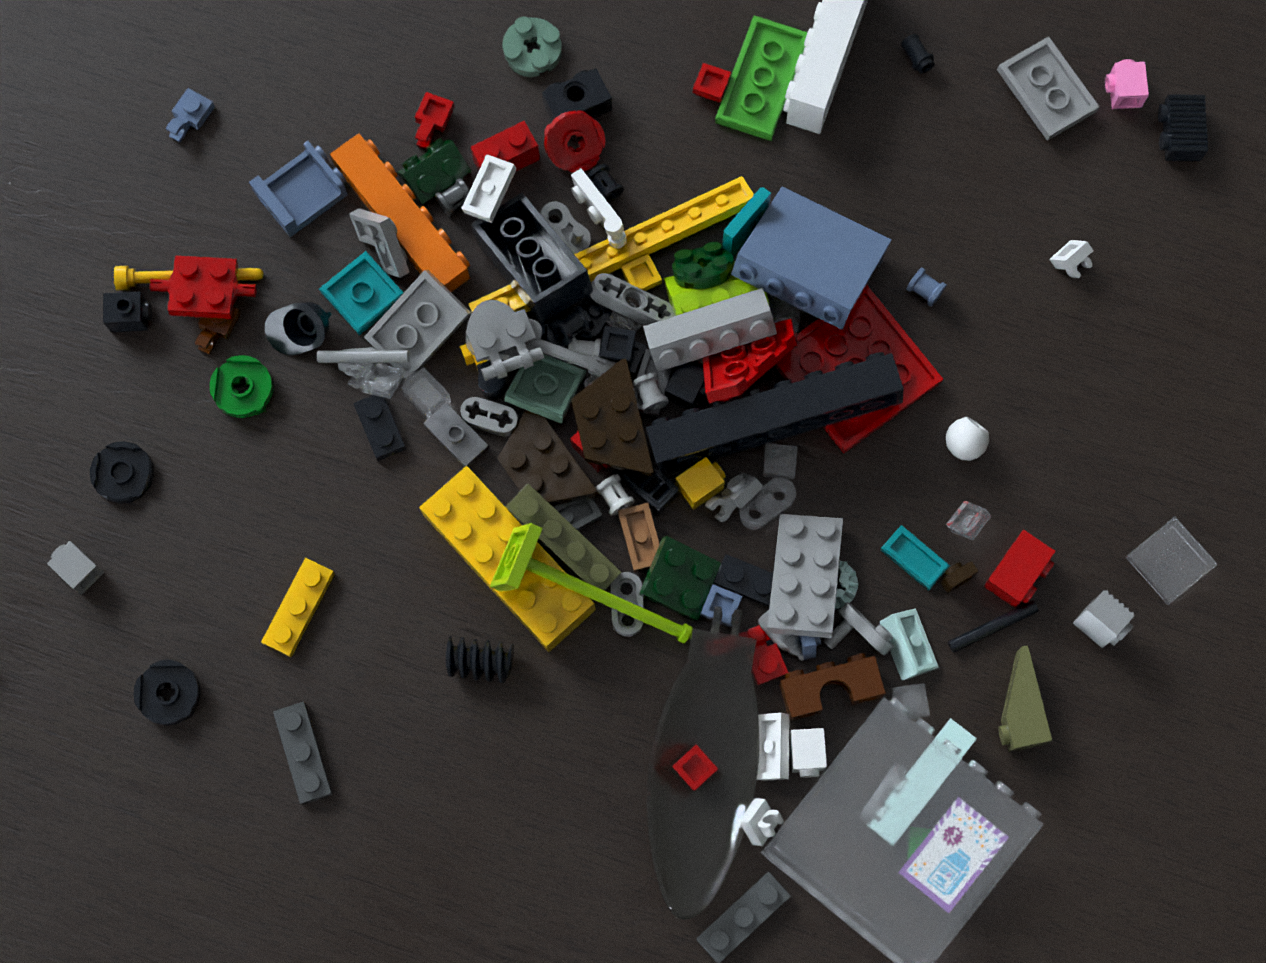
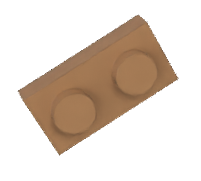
[618,503,660,573]

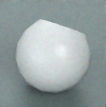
[946,417,989,461]

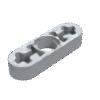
[590,273,675,326]

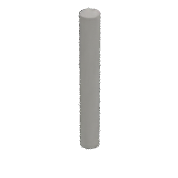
[317,350,410,363]

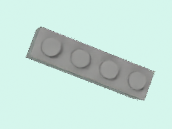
[643,288,777,372]

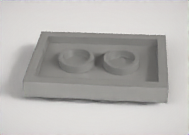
[997,36,1099,141]
[364,270,472,380]

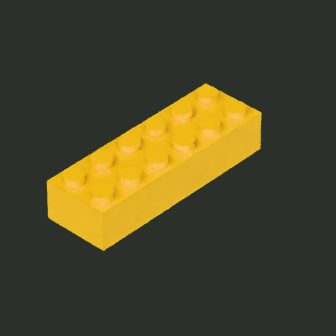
[419,466,596,652]

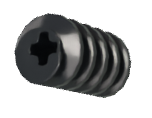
[445,636,514,684]

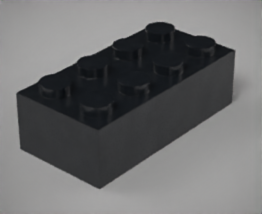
[471,193,593,324]

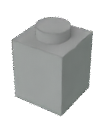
[47,541,104,595]

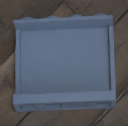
[731,187,891,330]

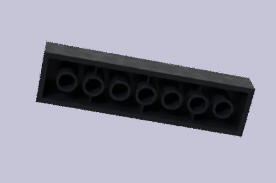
[646,352,904,475]

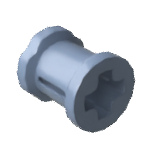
[906,267,947,307]

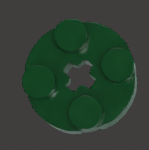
[672,242,734,289]

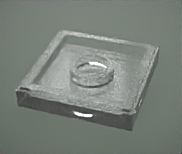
[1126,516,1218,605]

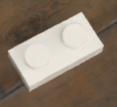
[462,155,517,223]
[756,713,790,781]

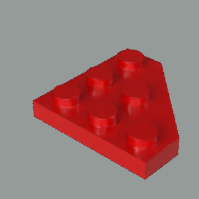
[703,319,797,403]

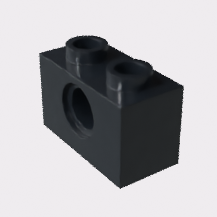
[542,68,612,121]

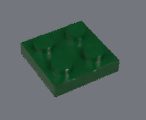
[639,536,721,621]

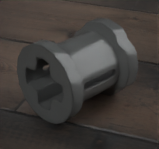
[434,178,470,217]

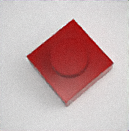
[693,63,731,103]
[672,744,718,791]

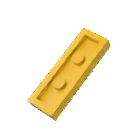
[261,558,335,657]

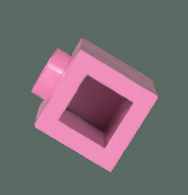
[1105,59,1149,109]

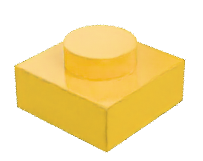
[621,254,662,291]

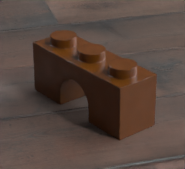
[779,653,886,722]

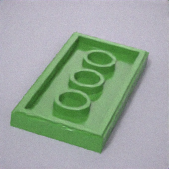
[715,15,808,141]

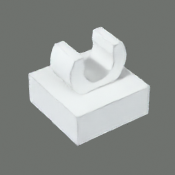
[1050,240,1093,278]
[739,798,784,846]

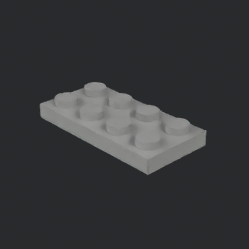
[767,514,843,638]

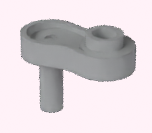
[540,201,591,254]
[824,602,894,656]

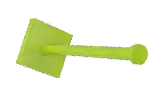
[490,523,692,644]

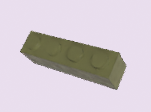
[505,484,621,590]

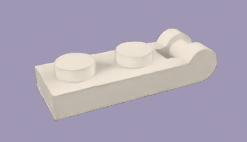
[571,169,627,248]

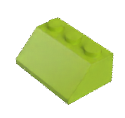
[664,261,769,316]

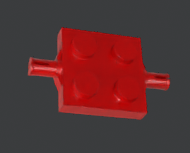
[150,255,257,319]

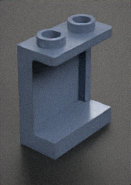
[249,141,348,237]

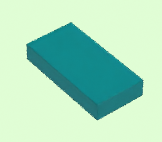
[880,525,950,591]

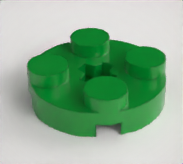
[209,355,274,418]

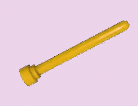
[114,266,264,291]

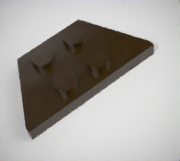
[571,358,654,476]
[497,410,600,504]

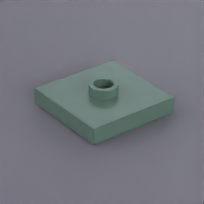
[505,354,586,424]

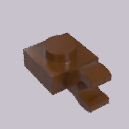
[195,307,241,355]

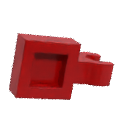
[415,92,455,150]
[746,625,788,685]

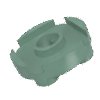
[502,16,562,77]

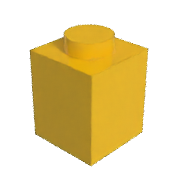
[675,457,726,510]

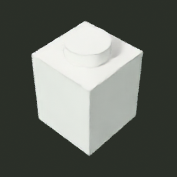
[789,728,827,778]

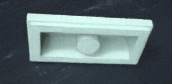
[880,608,939,680]

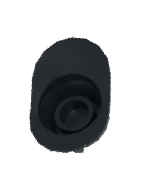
[264,302,332,355]

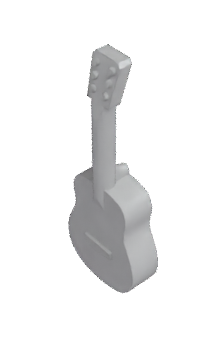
[466,300,616,377]

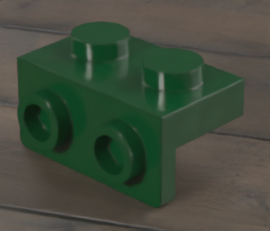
[397,138,472,204]

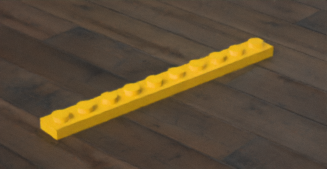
[468,176,754,312]

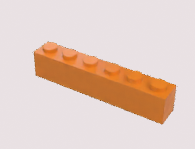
[330,133,470,292]

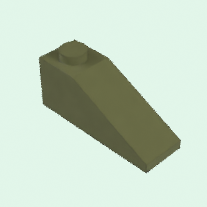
[998,645,1052,752]

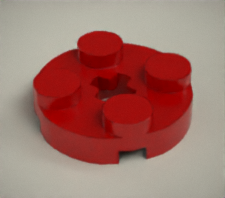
[544,110,606,173]

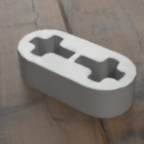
[460,397,518,437]

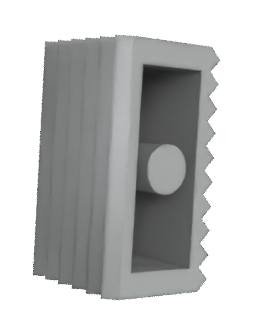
[1073,590,1134,648]

